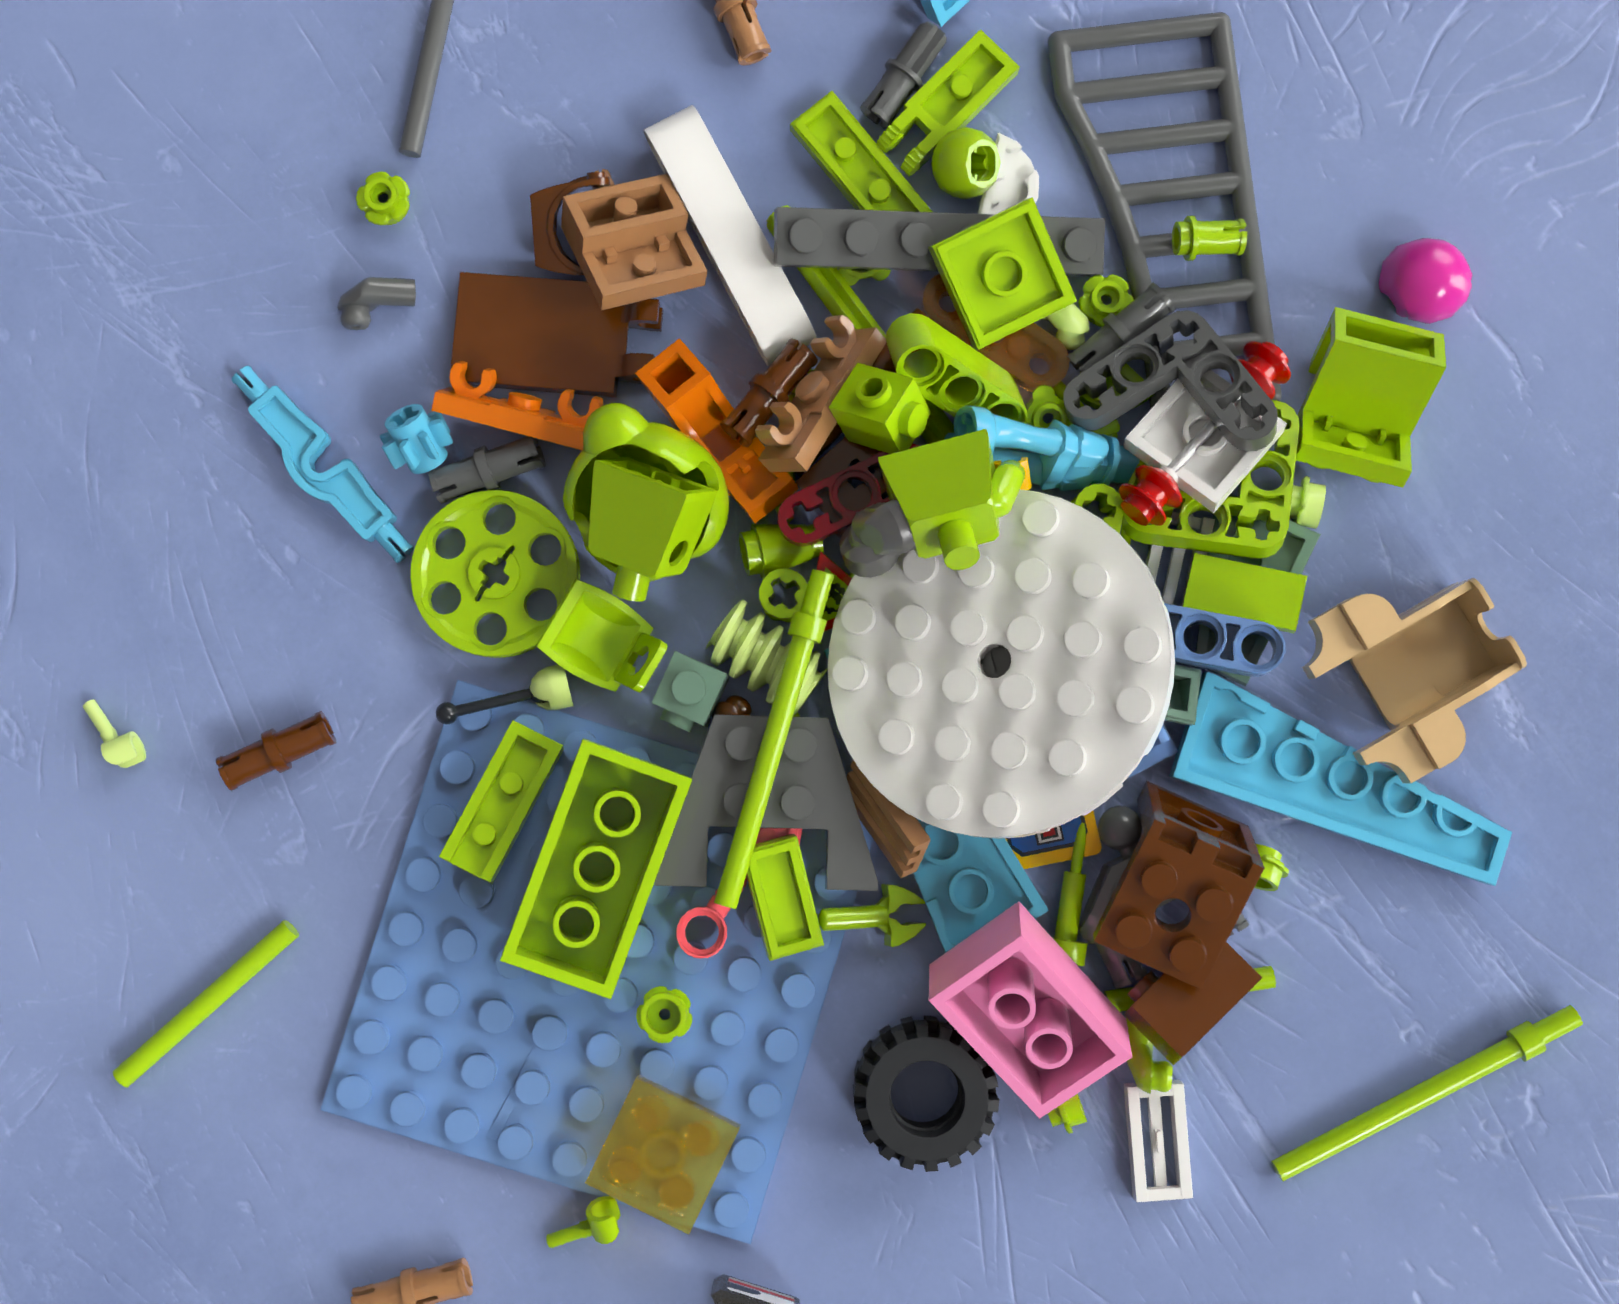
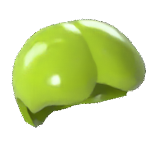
[563,403,729,582]

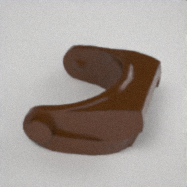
[530,172,610,275]

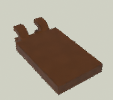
[449,272,664,398]

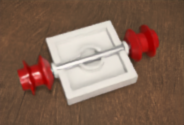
[1119,341,1291,526]

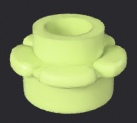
[1290,476,1326,529]

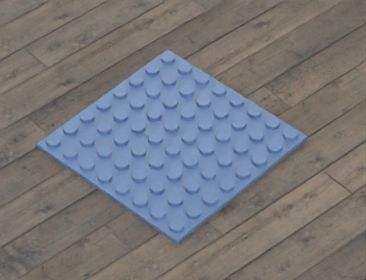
[320,680,873,1244]

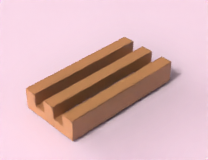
[846,760,931,878]

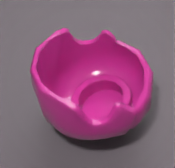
[1379,238,1472,324]

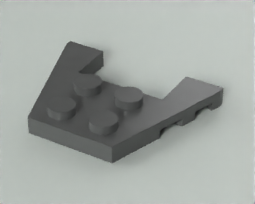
[654,715,878,891]

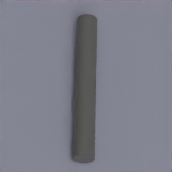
[399,0,454,158]

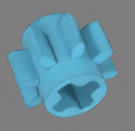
[380,404,453,474]

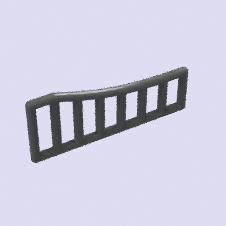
[1048,12,1282,410]

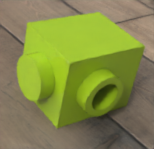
[829,362,931,454]

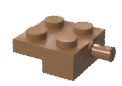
[561,169,707,311]

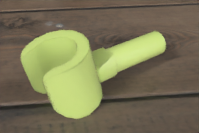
[83,699,146,768]

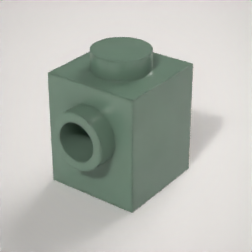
[652,651,730,732]

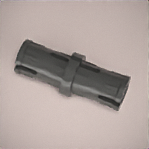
[1066,282,1176,374]
[428,436,546,504]

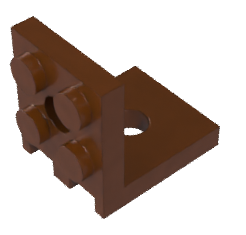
[1093,780,1264,990]

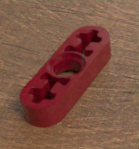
[778,443,919,547]

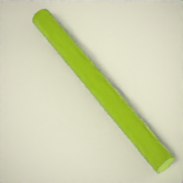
[112,920,299,1088]

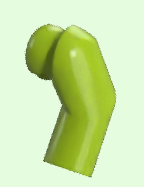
[1126,1018,1173,1094]

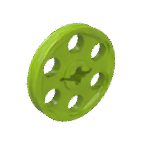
[410,490,580,658]

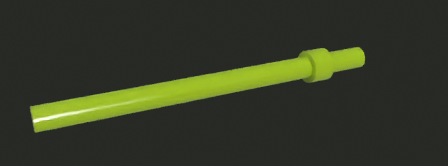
[714,569,834,909]
[1271,1005,1583,1182]

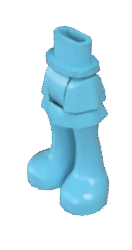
[944,405,1140,491]

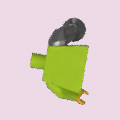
[839,429,1032,578]

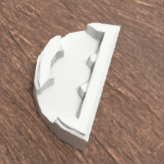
[978,133,1039,215]

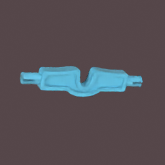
[232,366,414,563]

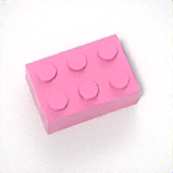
[929,901,1132,1119]

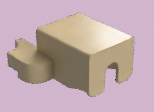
[1302,578,1527,783]

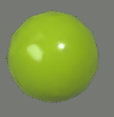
[931,127,1001,200]

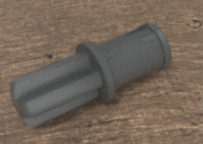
[860,21,947,128]

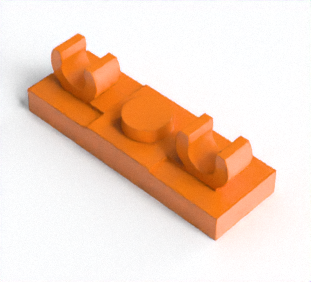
[431,361,604,450]

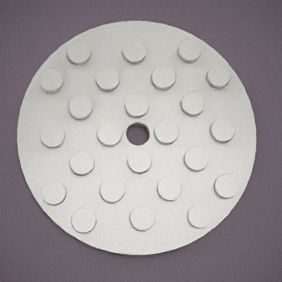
[828,489,1175,839]

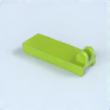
[439,720,564,884]

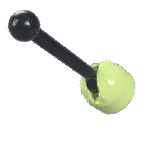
[436,664,573,725]

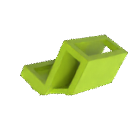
[1296,307,1447,488]

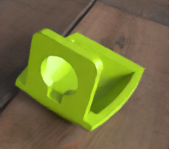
[535,579,668,693]

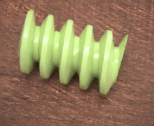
[705,599,828,716]

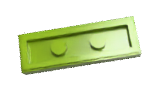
[790,91,933,212]

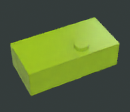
[500,738,692,999]

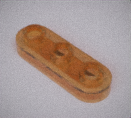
[922,273,1069,392]

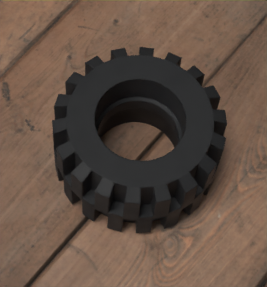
[853,1015,999,1172]

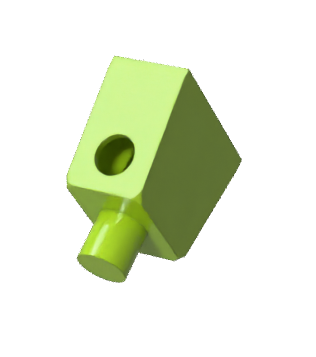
[588,457,717,602]

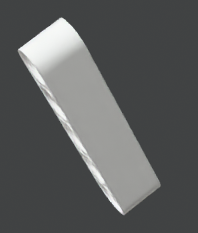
[644,105,817,366]

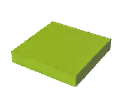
[928,197,1077,350]

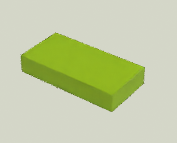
[1182,553,1308,634]
[746,833,824,961]

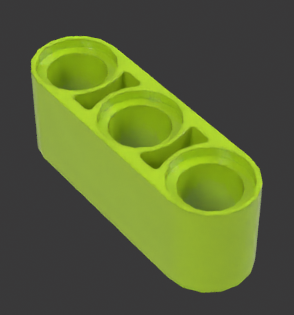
[886,313,1028,424]

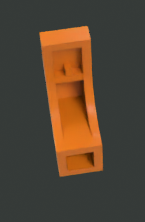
[635,338,799,523]

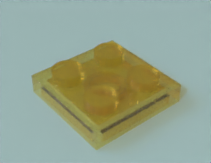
[585,1074,741,1234]

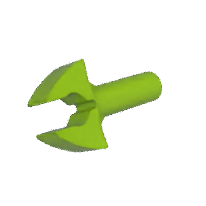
[819,884,926,947]

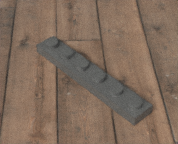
[774,207,1105,276]

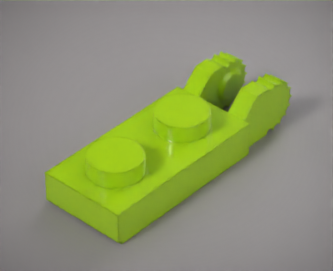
[876,30,1020,177]

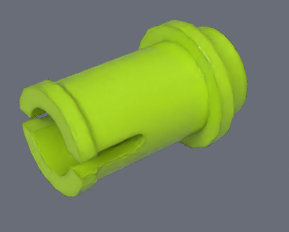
[1172,215,1247,261]

